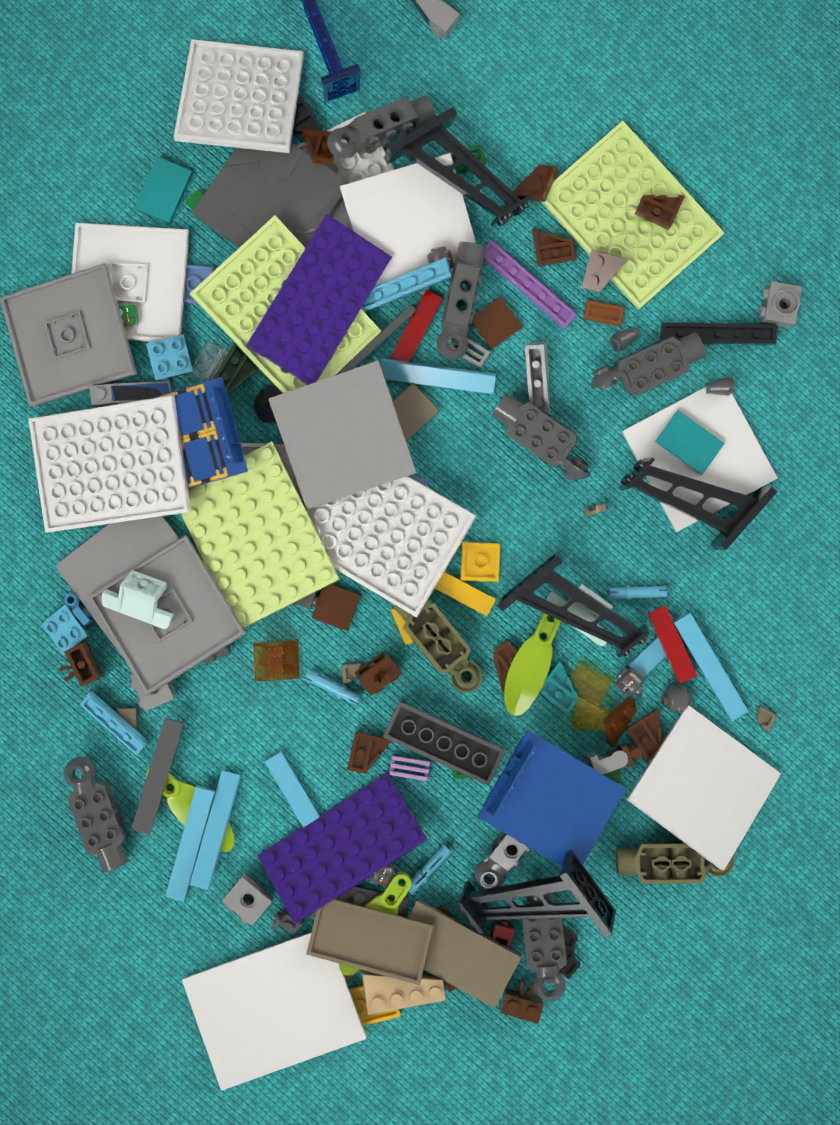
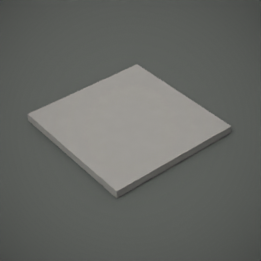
[0,263,137,407]
[269,360,417,509]
[55,516,180,655]
[88,535,247,696]

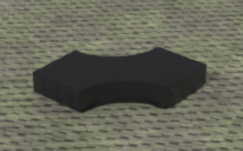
[559,924,581,980]

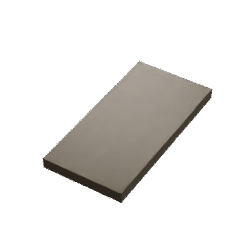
[306,899,434,985]
[408,899,522,1008]

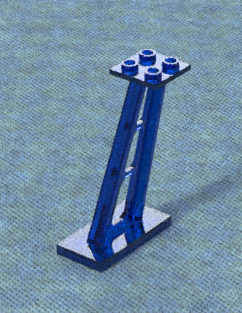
[286,0,361,103]

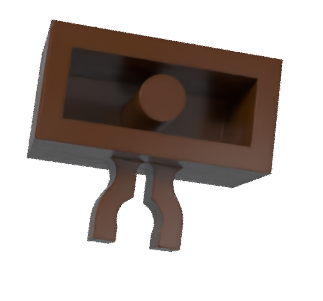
[59,642,104,686]
[354,650,402,696]
[499,979,544,1024]

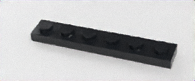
[660,322,777,345]

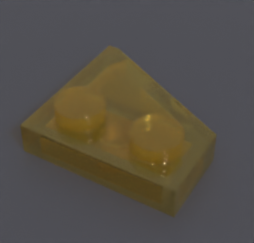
[570,662,613,713]
[572,693,612,731]

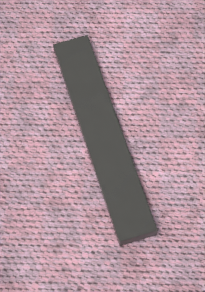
[336,305,416,375]
[131,717,184,835]

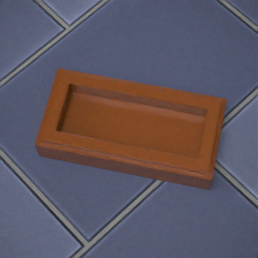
[583,300,624,327]

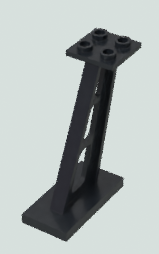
[384,107,532,227]
[619,457,778,550]
[497,551,650,658]
[458,850,616,938]

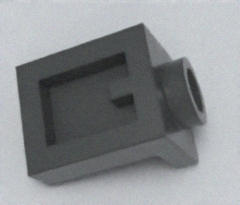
[270,908,305,935]

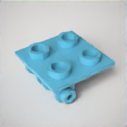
[146,334,193,381]
[42,604,90,655]

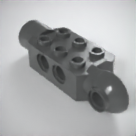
[327,96,436,159]
[437,242,486,360]
[591,332,706,396]
[492,393,591,482]
[475,831,531,889]

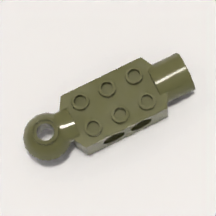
[393,603,482,693]
[616,841,735,884]

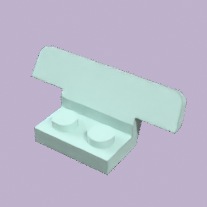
[102,570,174,629]
[546,584,613,646]

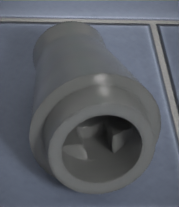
[610,327,640,351]
[706,377,734,396]

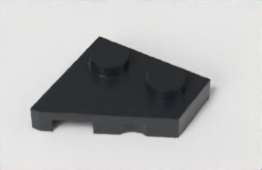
[292,97,323,135]

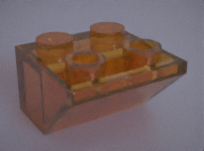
[253,640,299,681]

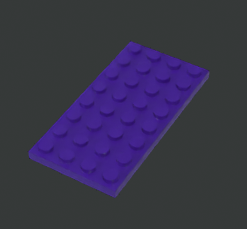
[246,214,392,385]
[257,773,428,924]

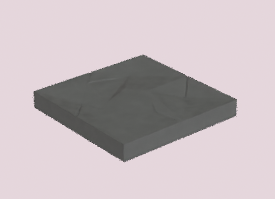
[191,143,350,248]

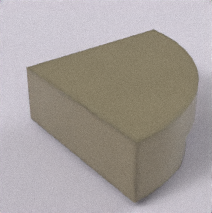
[584,503,607,517]
[342,663,361,684]
[756,706,777,732]
[117,708,138,728]

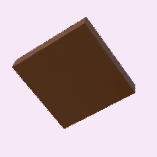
[472,296,523,350]
[312,584,361,631]

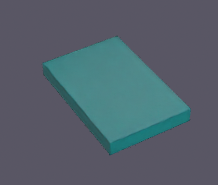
[134,156,193,224]
[655,410,725,475]

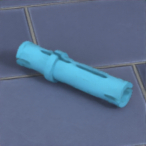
[608,585,667,600]
[305,669,362,705]
[408,844,453,895]

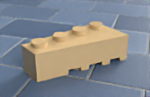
[361,970,446,1015]

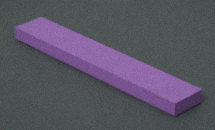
[484,240,577,329]

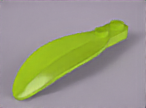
[504,613,561,716]
[146,767,235,852]
[339,872,412,976]

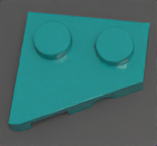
[539,661,579,714]

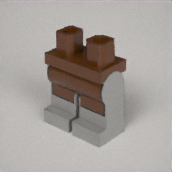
[585,744,642,774]

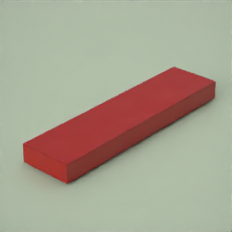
[391,290,443,362]
[647,605,697,684]

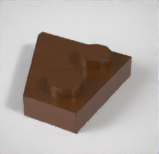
[532,229,576,267]
[492,640,517,693]
[603,696,637,747]
[626,709,662,762]
[347,731,391,774]

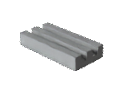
[449,338,490,369]

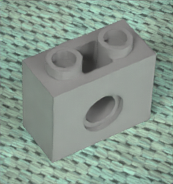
[759,281,802,328]
[130,675,177,711]
[222,873,274,926]

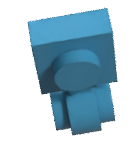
[64,592,95,626]

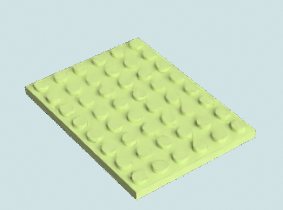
[541,121,724,310]
[190,216,381,393]
[181,442,340,628]

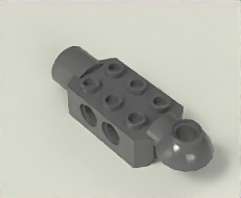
[64,757,129,873]
[522,878,567,1002]

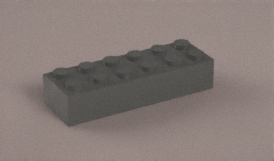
[383,700,505,786]

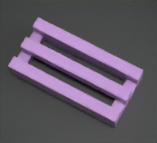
[389,755,430,781]

